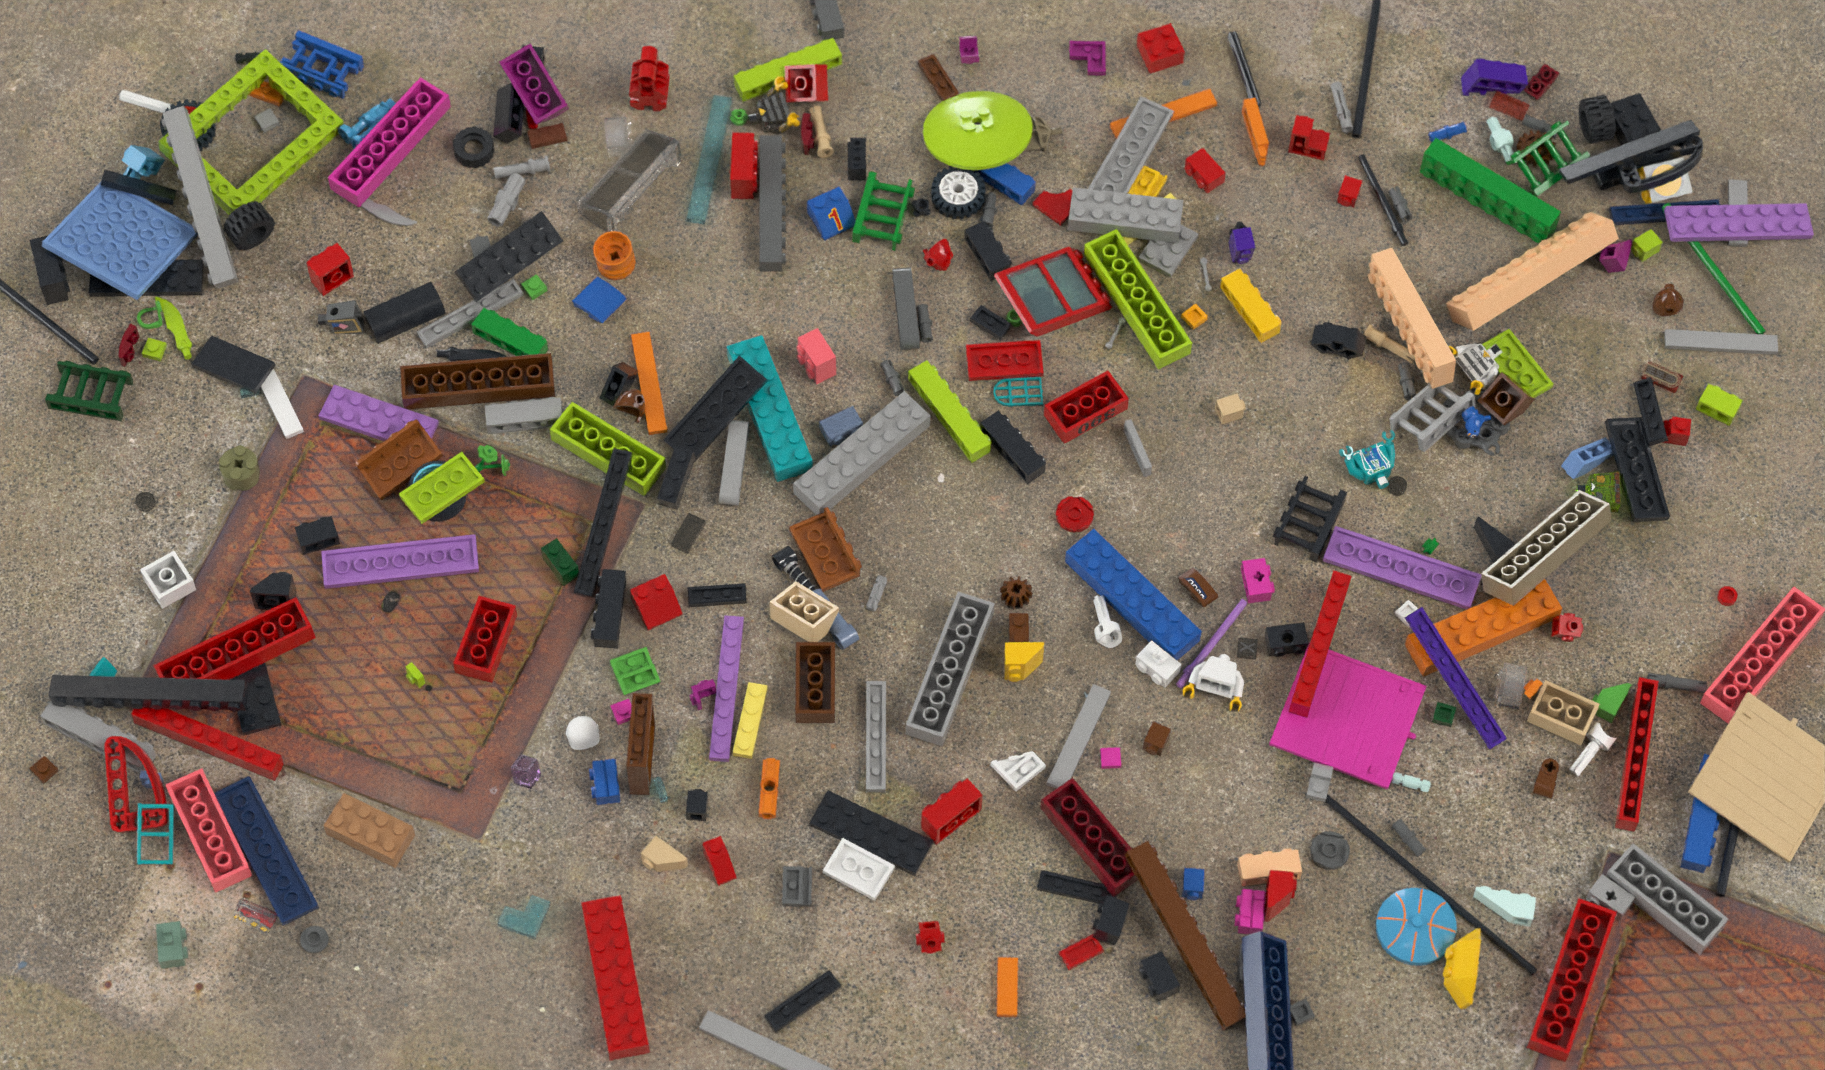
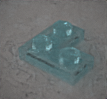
[498,895,551,939]

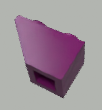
[1599,239,1633,273]

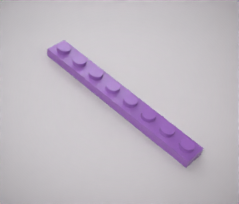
[709,615,744,762]

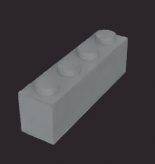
[485,397,562,434]

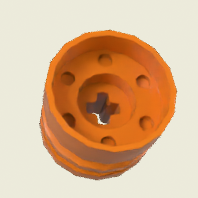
[593,231,636,280]

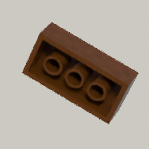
[795,642,835,723]

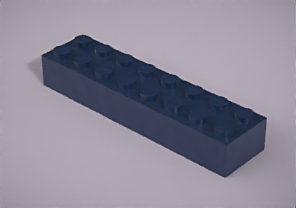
[1242,931,1294,1070]

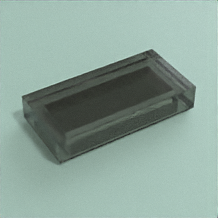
[671,513,706,554]

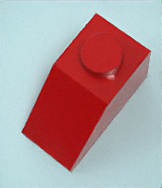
[702,836,737,886]

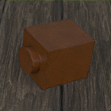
[1143,721,1171,756]

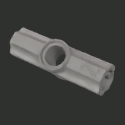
[488,173,526,227]

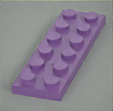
[319,385,439,441]

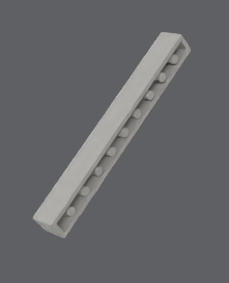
[161,106,239,289]

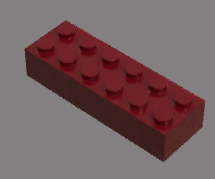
[1040,778,1138,896]

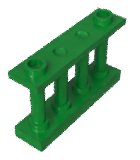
[1506,121,1591,197]
[852,171,915,251]

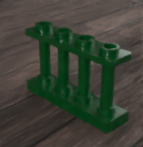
[45,361,133,422]

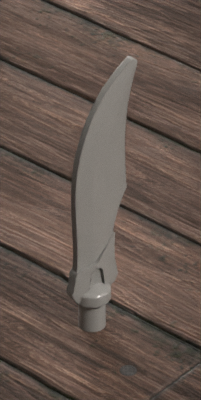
[360,198,417,226]

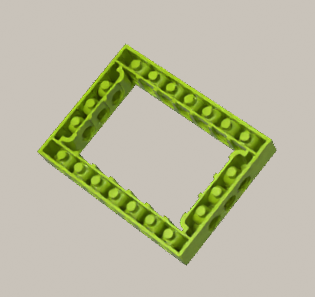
[159,49,343,215]

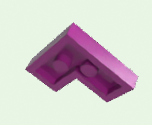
[1069,41,1106,76]

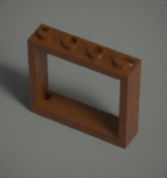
[626,693,656,795]

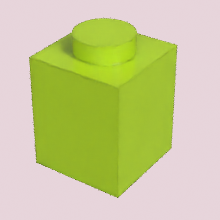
[1631,229,1663,262]

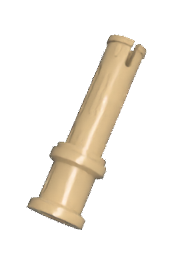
[810,106,834,158]
[1364,324,1415,364]

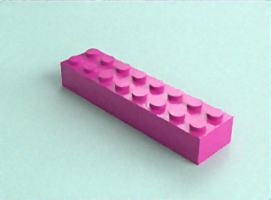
[328,77,451,207]

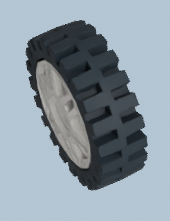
[931,166,986,219]

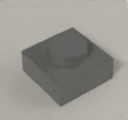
[1290,998,1315,1027]

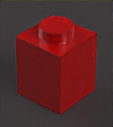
[1337,175,1362,208]

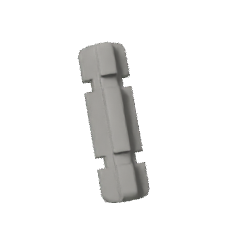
[866,575,887,612]

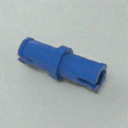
[1428,121,1467,142]

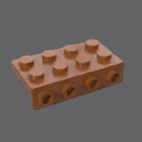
[355,419,443,501]
[789,507,862,592]

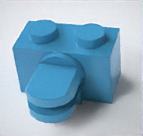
[122,145,165,179]

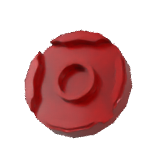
[1056,496,1094,533]

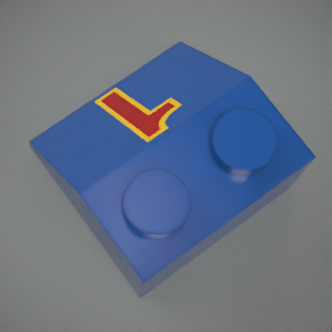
[807,186,856,241]

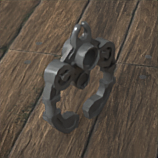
[1440,389,1510,456]

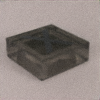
[1237,637,1258,660]

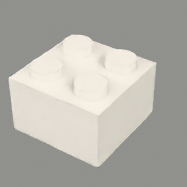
[140,551,196,609]

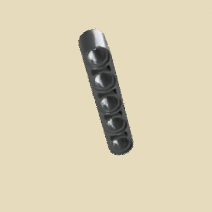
[892,267,920,350]

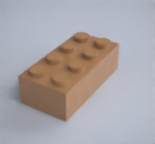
[324,793,415,868]

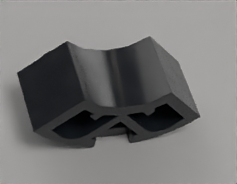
[1311,322,1367,359]

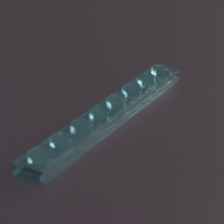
[687,95,732,224]

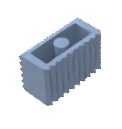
[819,406,863,446]

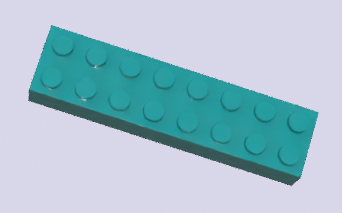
[727,335,813,482]

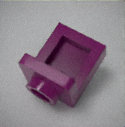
[959,36,979,64]
[689,679,716,711]

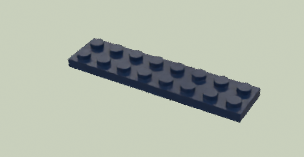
[214,776,319,926]

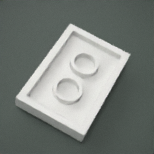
[823,838,895,901]

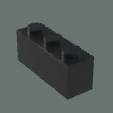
[493,83,524,144]
[964,221,1012,281]
[657,446,696,510]

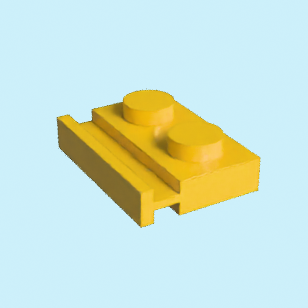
[1128,165,1168,197]

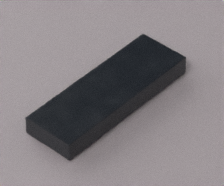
[688,583,747,607]

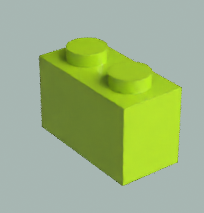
[1696,384,1743,426]

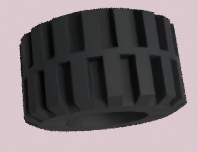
[1579,95,1616,144]
[223,201,275,250]

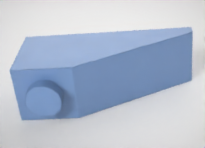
[1561,437,1613,479]

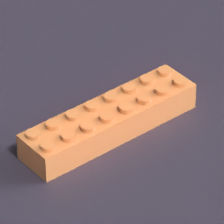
[1368,248,1456,389]

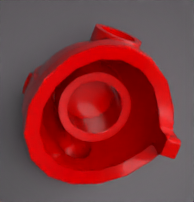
[923,239,953,271]

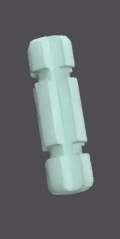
[1392,772,1431,792]

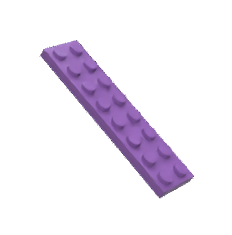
[1664,203,1814,242]
[1323,526,1482,610]
[321,534,479,589]

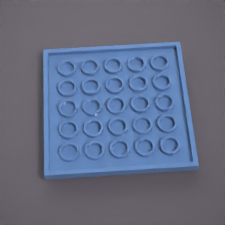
[42,182,198,300]

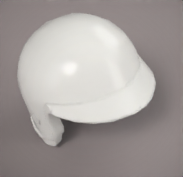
[566,716,600,750]

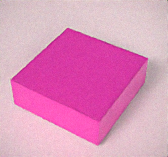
[1100,747,1121,769]

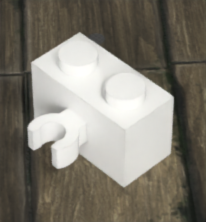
[1135,640,1181,688]

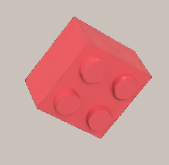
[796,328,836,385]

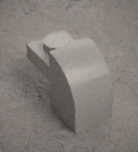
[1306,762,1333,802]

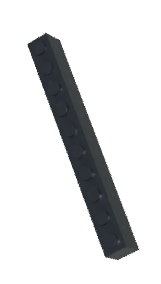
[48,675,249,712]

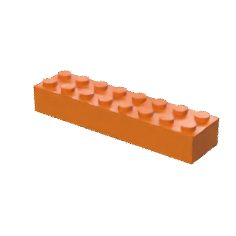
[1405,579,1562,677]

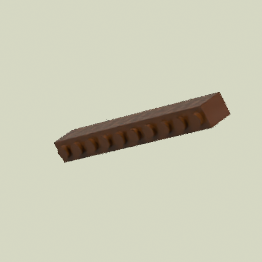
[1125,841,1246,1031]

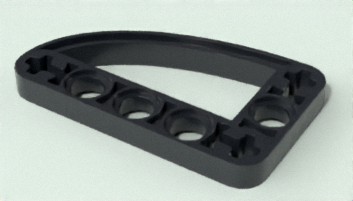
[1616,136,1703,193]

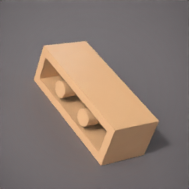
[1237,848,1302,887]

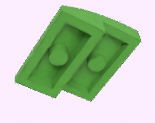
[610,647,661,695]

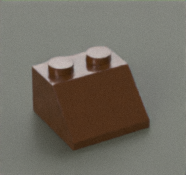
[1477,372,1535,425]

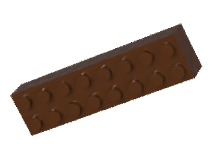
[400,353,555,410]

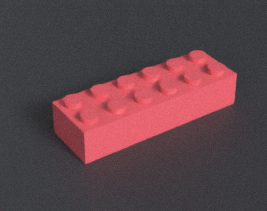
[165,768,252,893]

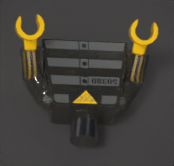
[747,76,800,135]

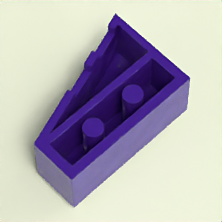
[1461,59,1528,96]

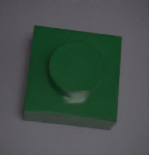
[1432,702,1456,727]

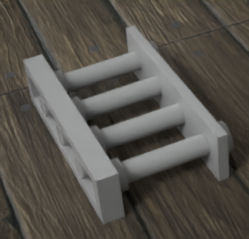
[1389,383,1476,452]

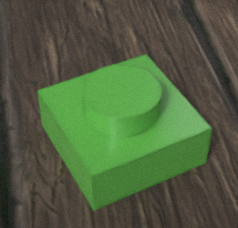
[521,274,548,300]

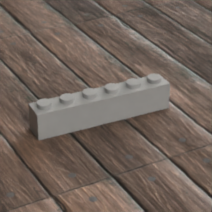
[40,701,156,773]

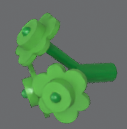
[474,445,510,476]

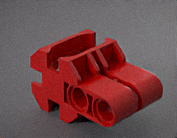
[629,46,670,111]

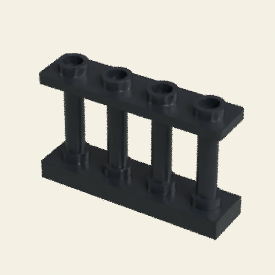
[1273,476,1347,563]

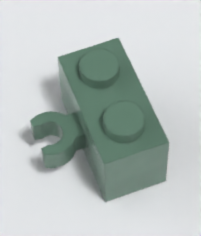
[156,921,189,969]

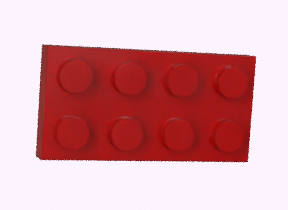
[966,340,1044,381]

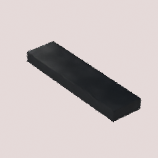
[100,170,177,205]
[1633,377,1668,446]
[1037,870,1118,904]
[764,970,841,1033]

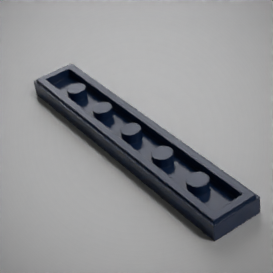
[1609,199,1720,225]

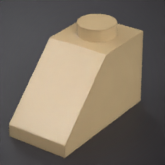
[641,836,688,872]

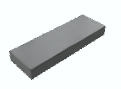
[1123,419,1152,477]

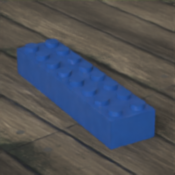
[1065,529,1202,660]

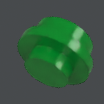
[1422,537,1439,555]

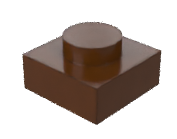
[29,755,58,784]

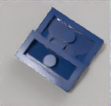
[572,277,627,324]

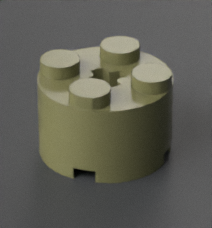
[219,445,260,491]

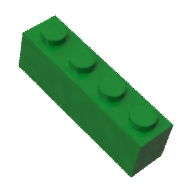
[471,308,548,356]

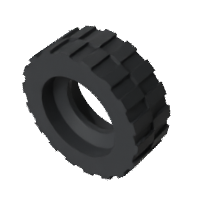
[453,126,494,168]

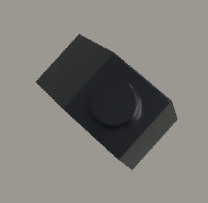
[599,362,638,406]

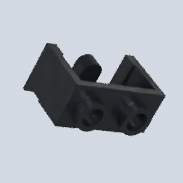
[848,138,866,181]

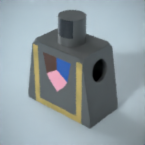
[318,300,365,334]

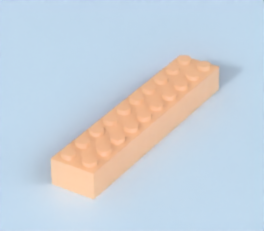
[1446,212,1619,331]

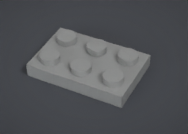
[1138,225,1198,278]

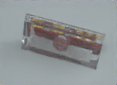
[232,898,278,934]

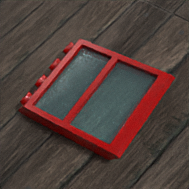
[994,246,1113,337]

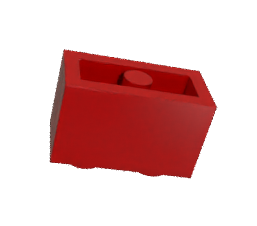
[1184,148,1226,194]

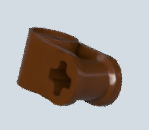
[1532,758,1559,799]

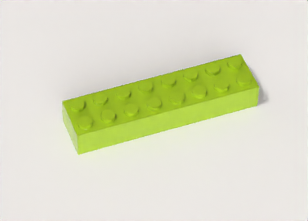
[1084,229,1192,370]

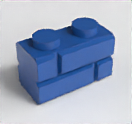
[589,759,621,805]

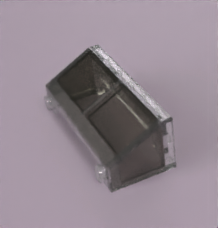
[577,129,681,232]

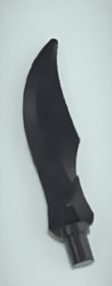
[437,347,507,362]

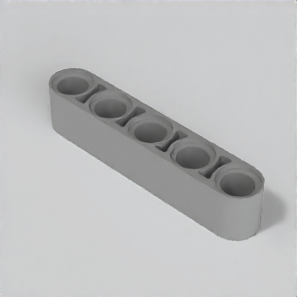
[719,420,749,506]

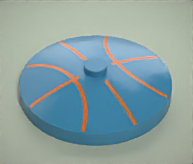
[1376,888,1457,966]

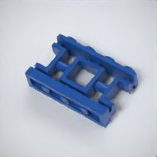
[279,30,364,99]

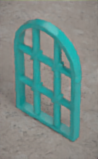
[993,377,1043,407]

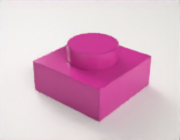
[611,699,632,725]

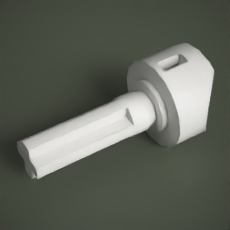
[1093,595,1122,648]
[1569,723,1617,776]

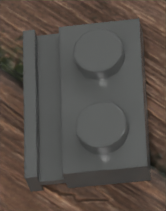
[782,866,812,907]

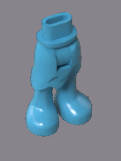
[338,99,396,149]

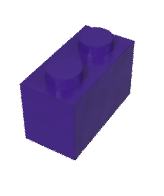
[1228,227,1255,264]

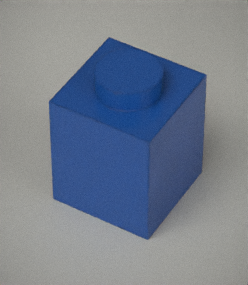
[1182,868,1204,900]

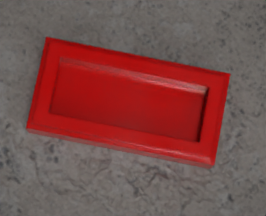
[1059,933,1104,970]

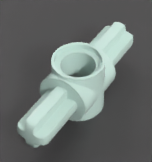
[1487,117,1514,165]

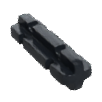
[235,51,271,64]

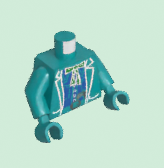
[1339,430,1396,489]

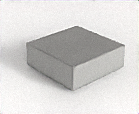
[254,108,280,133]

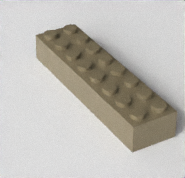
[1482,490,1611,606]

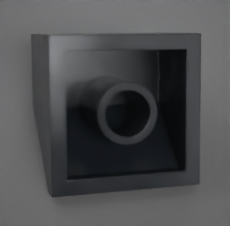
[250,572,297,610]

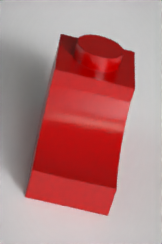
[1662,416,1691,446]

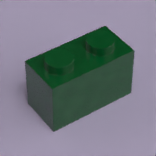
[541,538,579,586]

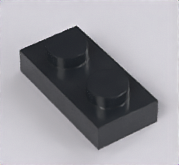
[970,305,1011,341]

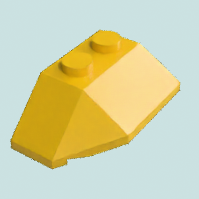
[1443,928,1481,1010]

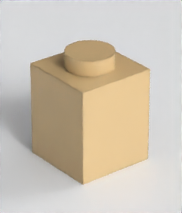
[1215,394,1246,424]

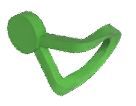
[137,300,162,329]

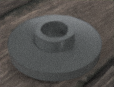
[300,926,329,953]

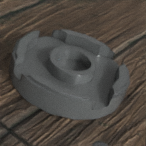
[1310,831,1350,870]

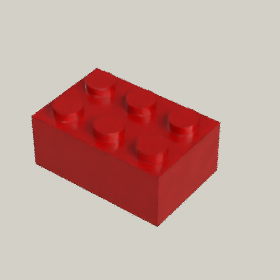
[730,132,758,199]
[921,778,983,845]

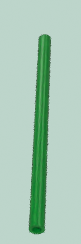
[1662,203,1766,335]

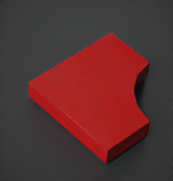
[1032,189,1073,226]

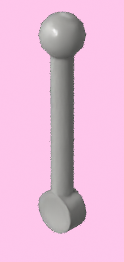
[1200,258,1212,292]
[1105,317,1126,349]

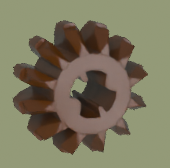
[1000,576,1033,609]

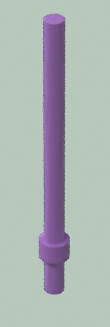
[1176,599,1247,688]

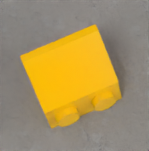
[1004,642,1044,682]

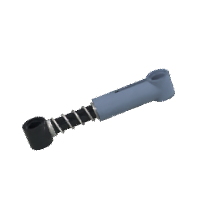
[771,546,859,650]

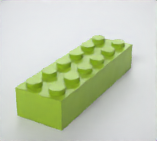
[550,402,666,496]

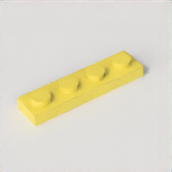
[733,682,768,759]

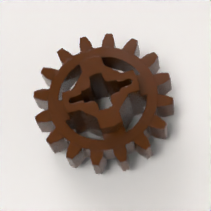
[1516,130,1557,168]

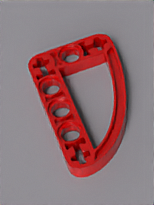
[104,736,169,833]

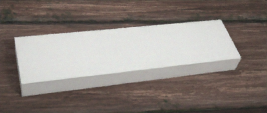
[261,369,304,439]

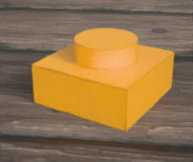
[1181,304,1208,330]

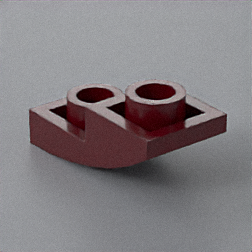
[1523,63,1560,100]
[801,112,815,155]
[118,323,139,367]

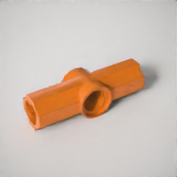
[759,758,780,819]

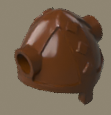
[1652,284,1684,316]
[613,389,645,423]

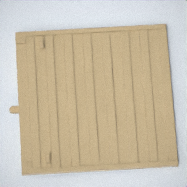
[1688,692,1825,863]

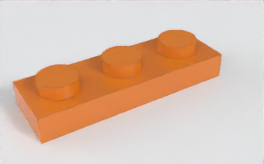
[1524,679,1543,700]

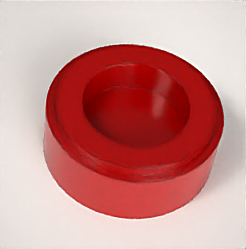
[1717,586,1738,606]

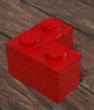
[1288,115,1330,161]

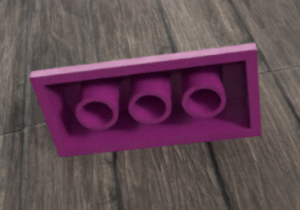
[499,44,569,124]

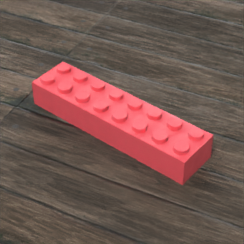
[1700,587,1825,723]

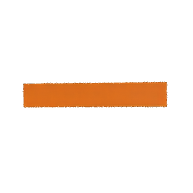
[1110,89,1217,139]
[631,332,667,435]

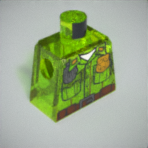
[1576,472,1621,513]

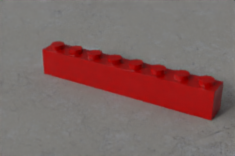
[1289,570,1352,718]
[1615,677,1659,832]
[131,707,284,781]

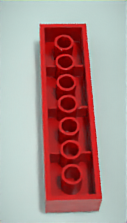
[153,597,316,680]
[581,895,650,1061]
[1527,898,1617,1062]

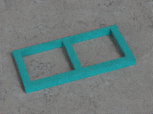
[137,803,174,865]

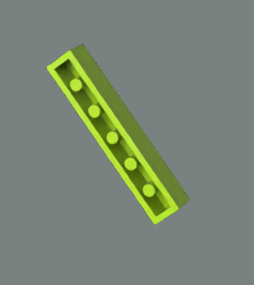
[734,38,842,102]
[908,360,992,463]

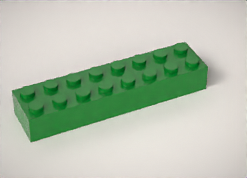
[1420,138,1561,243]

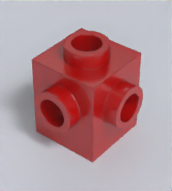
[1551,613,1583,642]
[915,921,945,954]

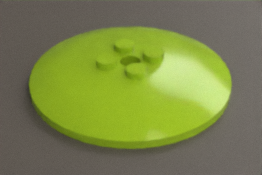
[923,91,1033,170]

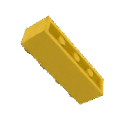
[1220,269,1281,343]

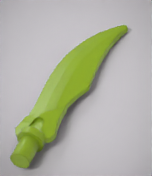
[155,297,192,359]

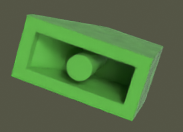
[1592,683,1632,723]

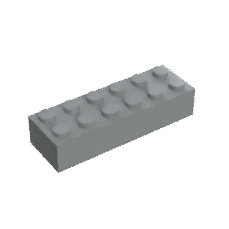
[1068,187,1183,243]
[1606,844,1728,955]

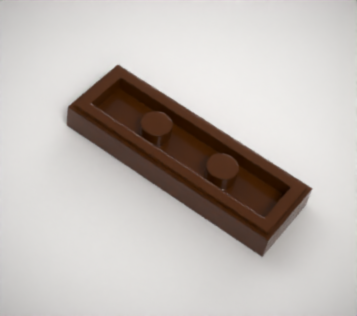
[918,54,959,101]

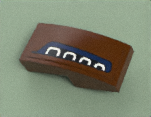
[1178,568,1219,608]

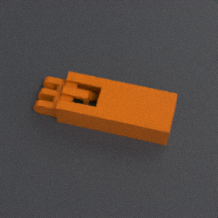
[1242,98,1269,166]

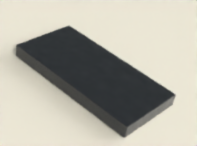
[191,335,276,394]

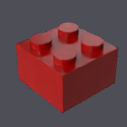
[1136,23,1185,74]
[306,243,354,296]

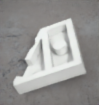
[991,751,1046,791]

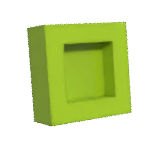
[142,338,167,362]
[405,662,425,688]

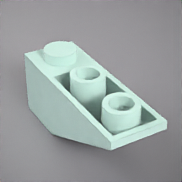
[1473,886,1536,927]

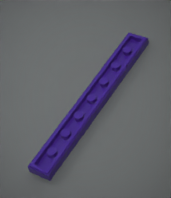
[1405,607,1507,750]

